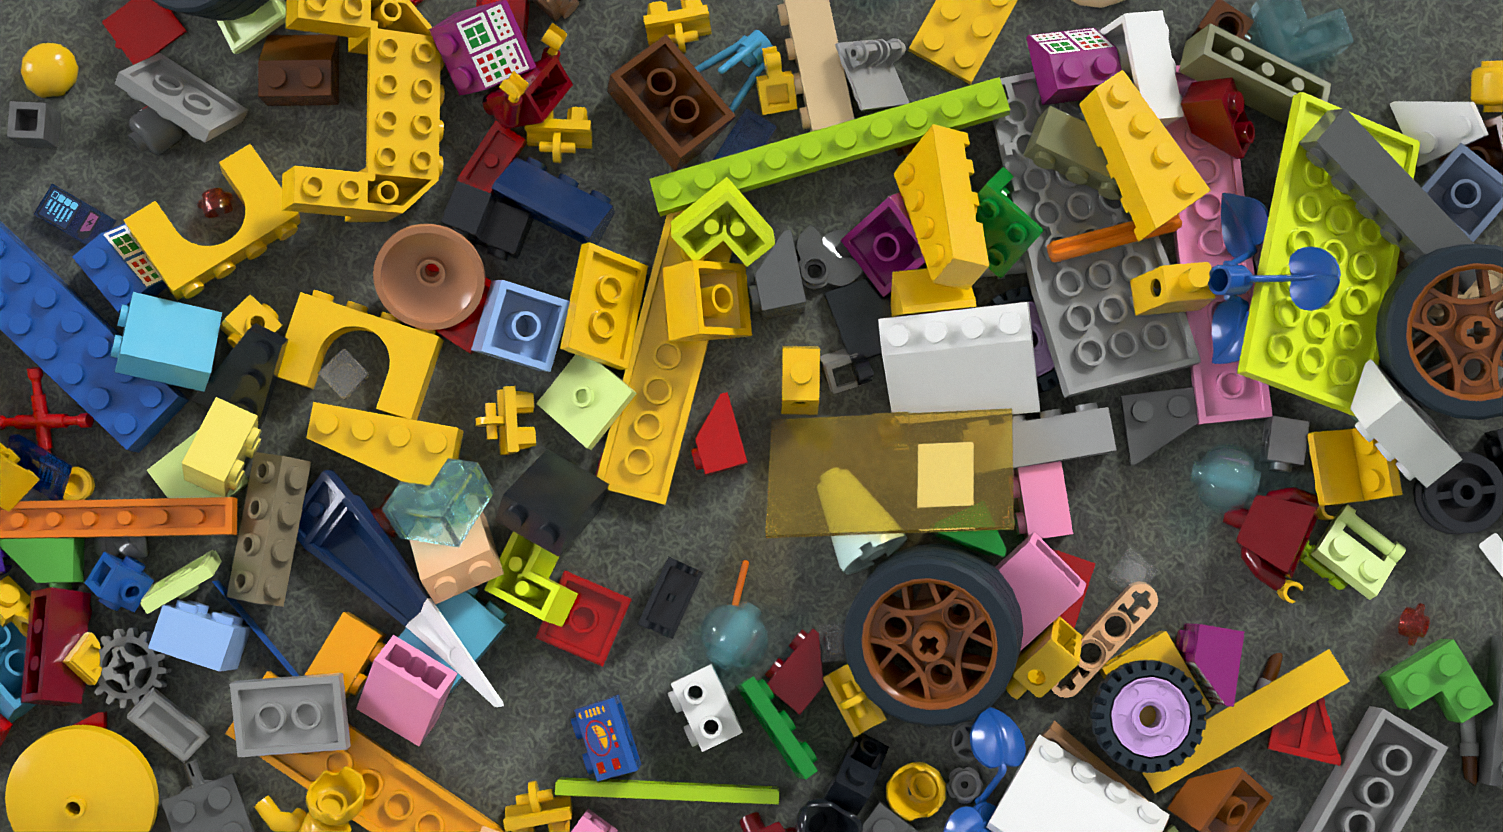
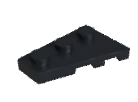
[193,323,289,429]

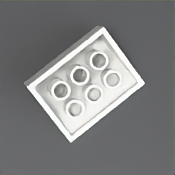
[878,302,1040,427]
[986,734,1170,832]

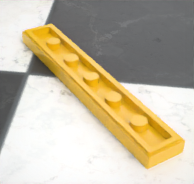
[1142,649,1350,793]

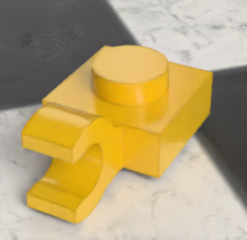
[756,46,798,115]
[0,575,31,638]

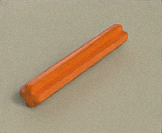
[1046,214,1182,262]

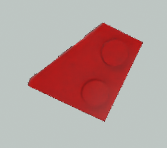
[1267,697,1341,766]

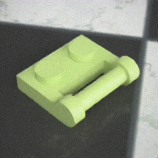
[1311,503,1406,600]

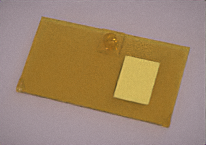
[765,408,1015,538]

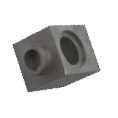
[1259,416,1310,472]

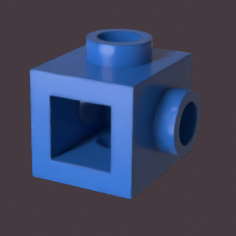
[85,552,154,613]

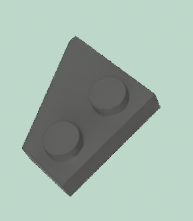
[1120,387,1198,466]

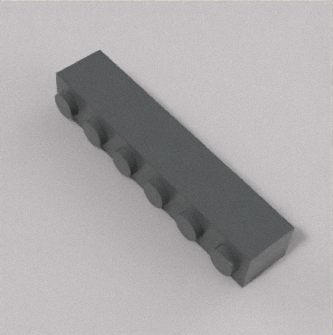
[1299,108,1477,295]

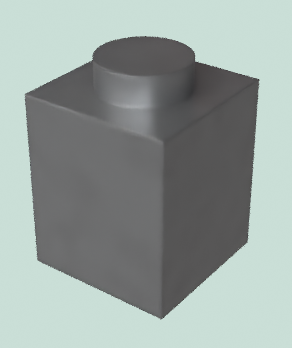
[7,101,61,148]

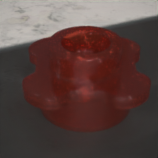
[1398,603,1430,646]

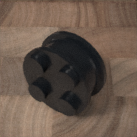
[1414,452,1503,535]

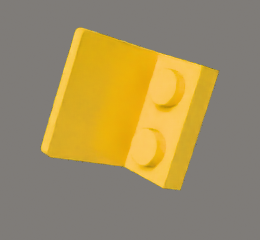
[1307,428,1403,506]

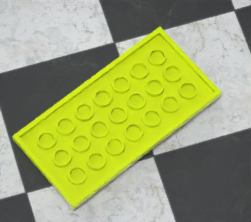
[1237,92,1420,417]

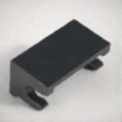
[638,556,703,639]

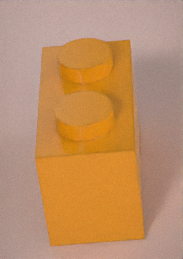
[304,612,387,698]

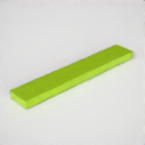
[555,777,779,805]

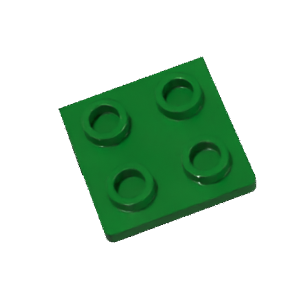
[976,167,1043,278]

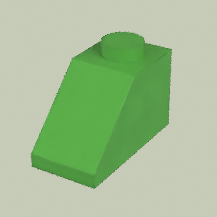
[0,538,84,590]

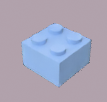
[471,280,570,372]
[148,600,251,671]

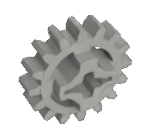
[94,627,171,708]

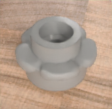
[946,767,983,804]

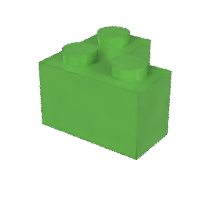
[1378,639,1493,723]

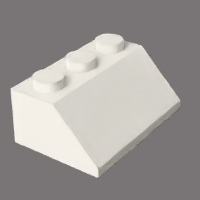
[1099,10,1184,127]
[1350,359,1462,488]

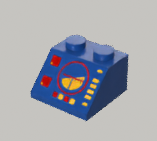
[571,694,642,781]

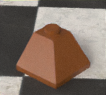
[1167,767,1274,832]

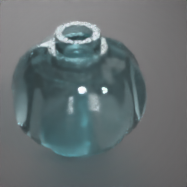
[1189,444,1261,513]
[701,601,769,671]

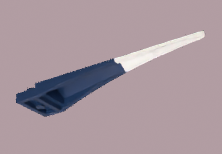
[297,470,504,707]

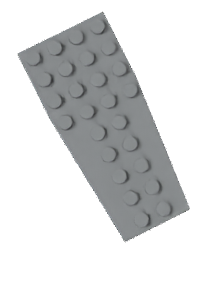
[993,72,1201,398]

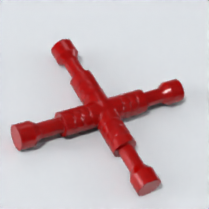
[0,367,94,457]

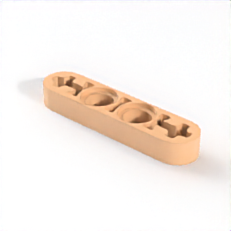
[1051,581,1158,698]

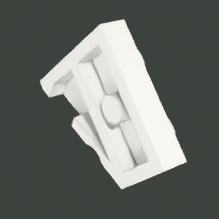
[1390,101,1489,167]

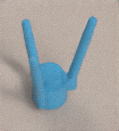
[695,29,773,113]

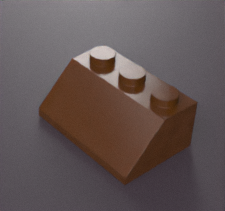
[607,34,736,171]

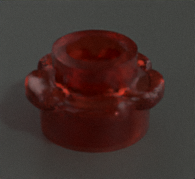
[197,188,233,218]

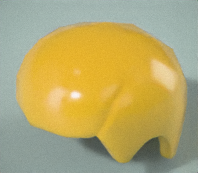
[21,43,79,98]
[886,762,946,821]
[306,766,366,825]

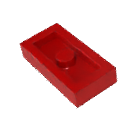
[456,120,527,195]

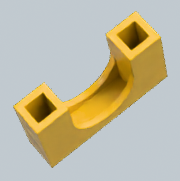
[124,144,301,301]
[277,290,444,420]

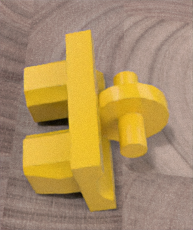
[643,0,712,54]
[525,107,593,163]
[475,386,536,455]
[823,664,887,737]
[503,781,573,832]

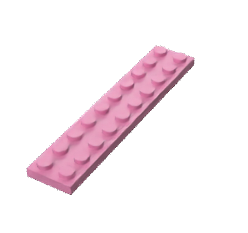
[1165,65,1273,425]

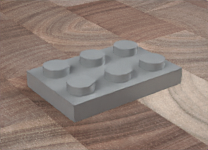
[115,53,248,142]
[230,673,351,757]

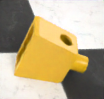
[1130,262,1216,316]
[781,346,820,415]
[1006,616,1082,700]

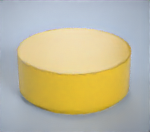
[58,467,95,500]

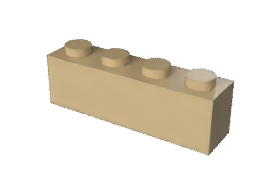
[777,0,854,132]

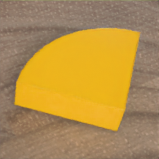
[62,632,102,685]

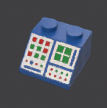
[72,223,167,313]

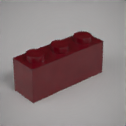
[21,587,92,706]

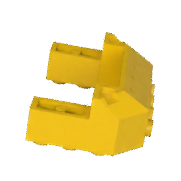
[282,0,445,222]

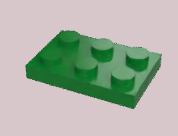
[735,676,818,780]

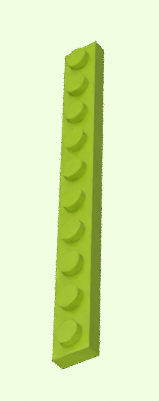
[649,77,1010,217]

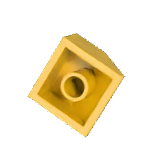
[663,260,752,341]

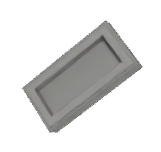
[127,687,210,763]

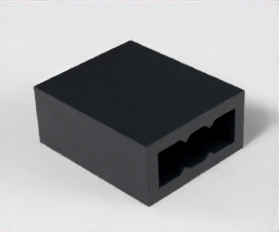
[495,449,610,557]

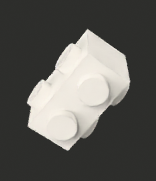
[668,664,743,752]

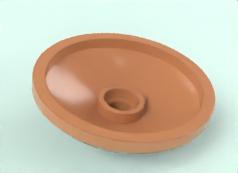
[373,224,485,330]

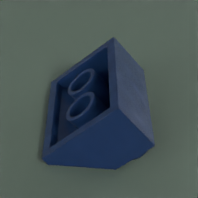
[491,157,615,245]

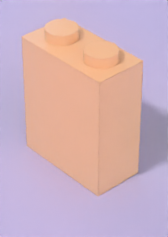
[405,493,504,605]

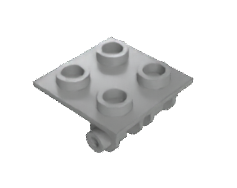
[835,38,909,111]

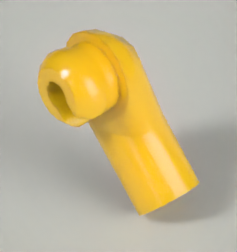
[254,795,307,832]

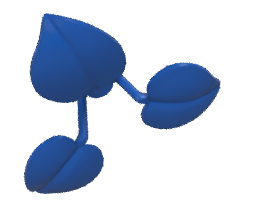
[1208,193,1341,364]
[943,707,1026,832]

